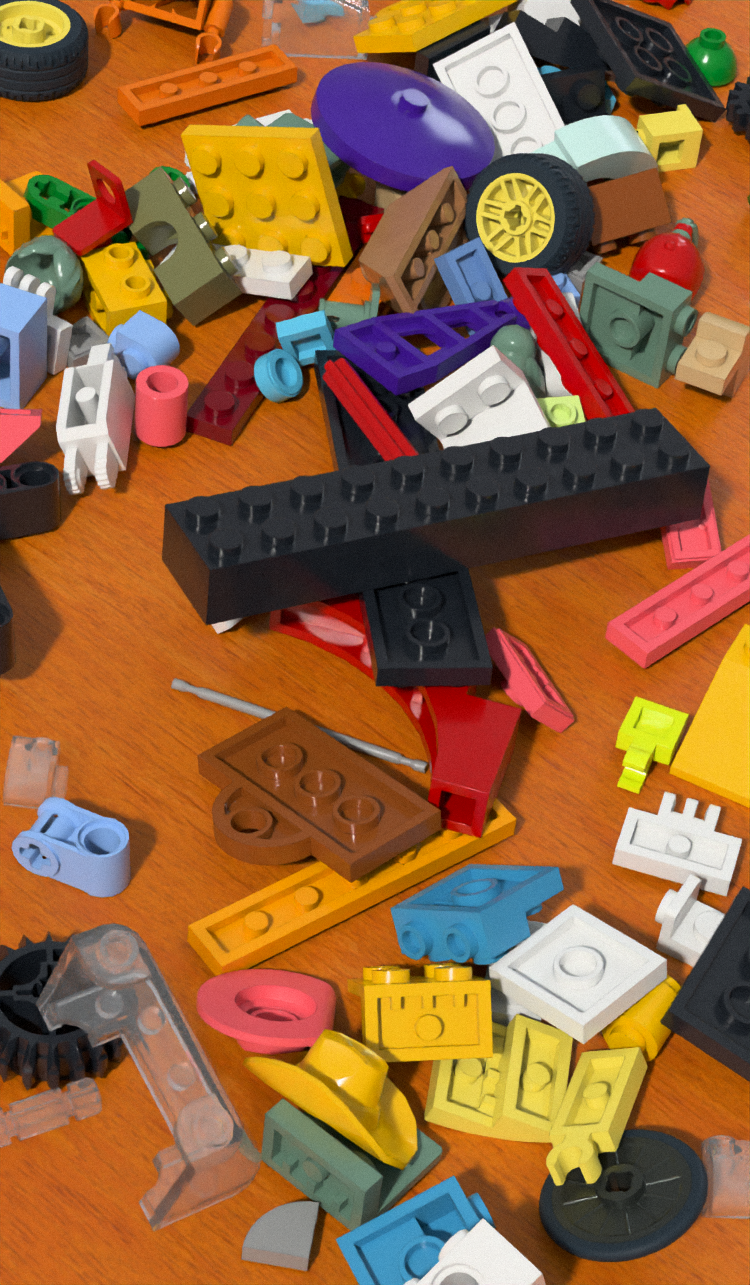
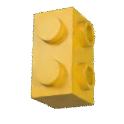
[78,242,173,336]

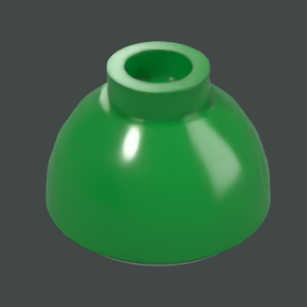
[685,28,737,87]

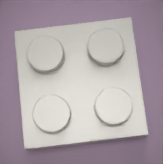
[489,904,667,1044]

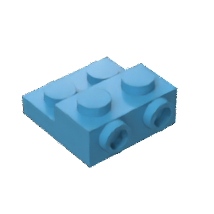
[390,864,564,965]
[336,1176,496,1285]

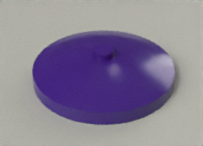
[311,62,495,192]

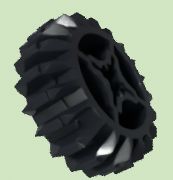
[0,931,137,1094]

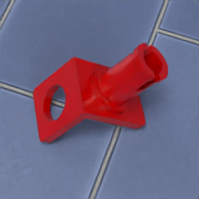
[52,159,133,256]

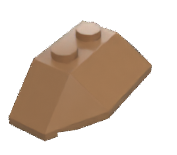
[358,166,468,314]

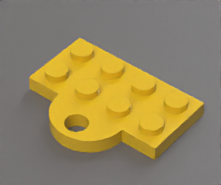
[353,0,518,53]

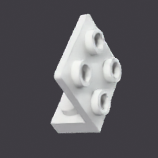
[408,345,551,449]

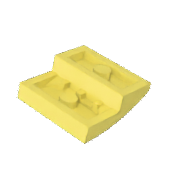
[424,1013,573,1143]

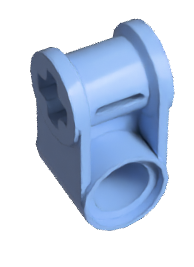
[11,797,131,898]

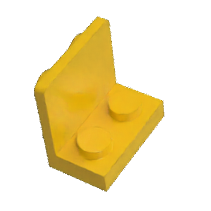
[347,963,493,1062]

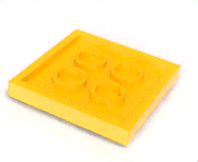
[181,125,353,267]

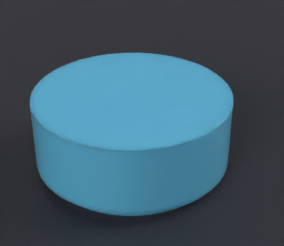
[254,349,303,403]

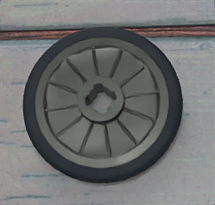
[539,1129,708,1262]

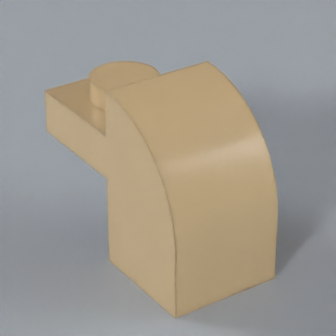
[675,312,750,398]

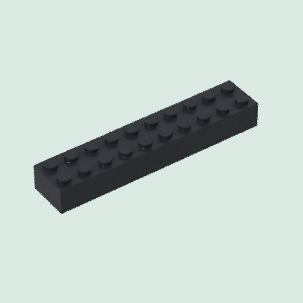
[162,408,710,625]

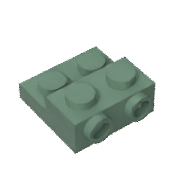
[579,262,698,389]

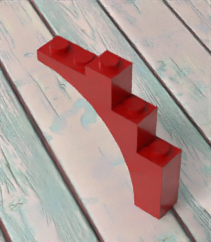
[269,593,522,838]

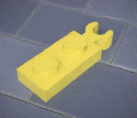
[546,1047,648,1186]

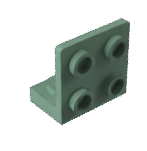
[261,1098,443,1231]

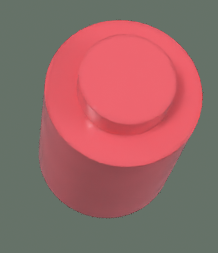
[134,365,188,448]

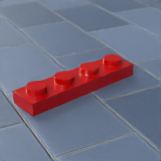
[503,267,635,422]

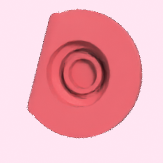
[196,969,337,1055]

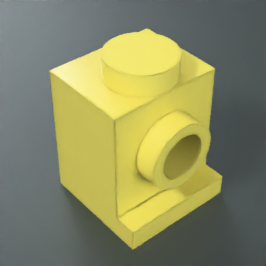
[635,104,703,172]

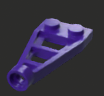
[333,297,531,395]

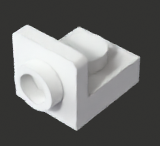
[655,874,724,967]

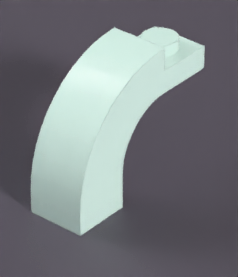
[531,115,658,182]

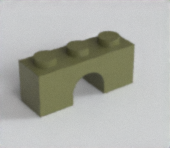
[125,166,242,326]

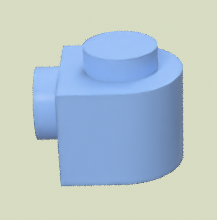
[107,310,180,379]

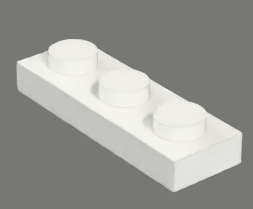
[159,244,313,300]

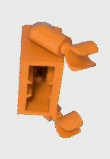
[93,0,233,63]

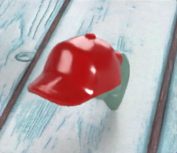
[628,217,705,301]

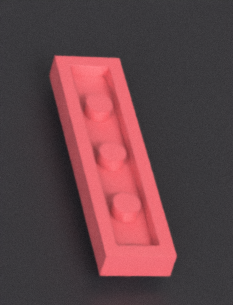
[605,534,750,669]

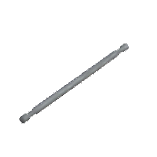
[171,678,428,774]

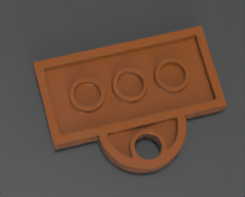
[197,707,441,883]

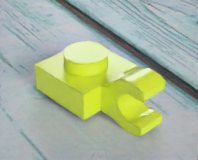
[615,696,689,794]

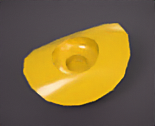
[242,1029,418,1170]

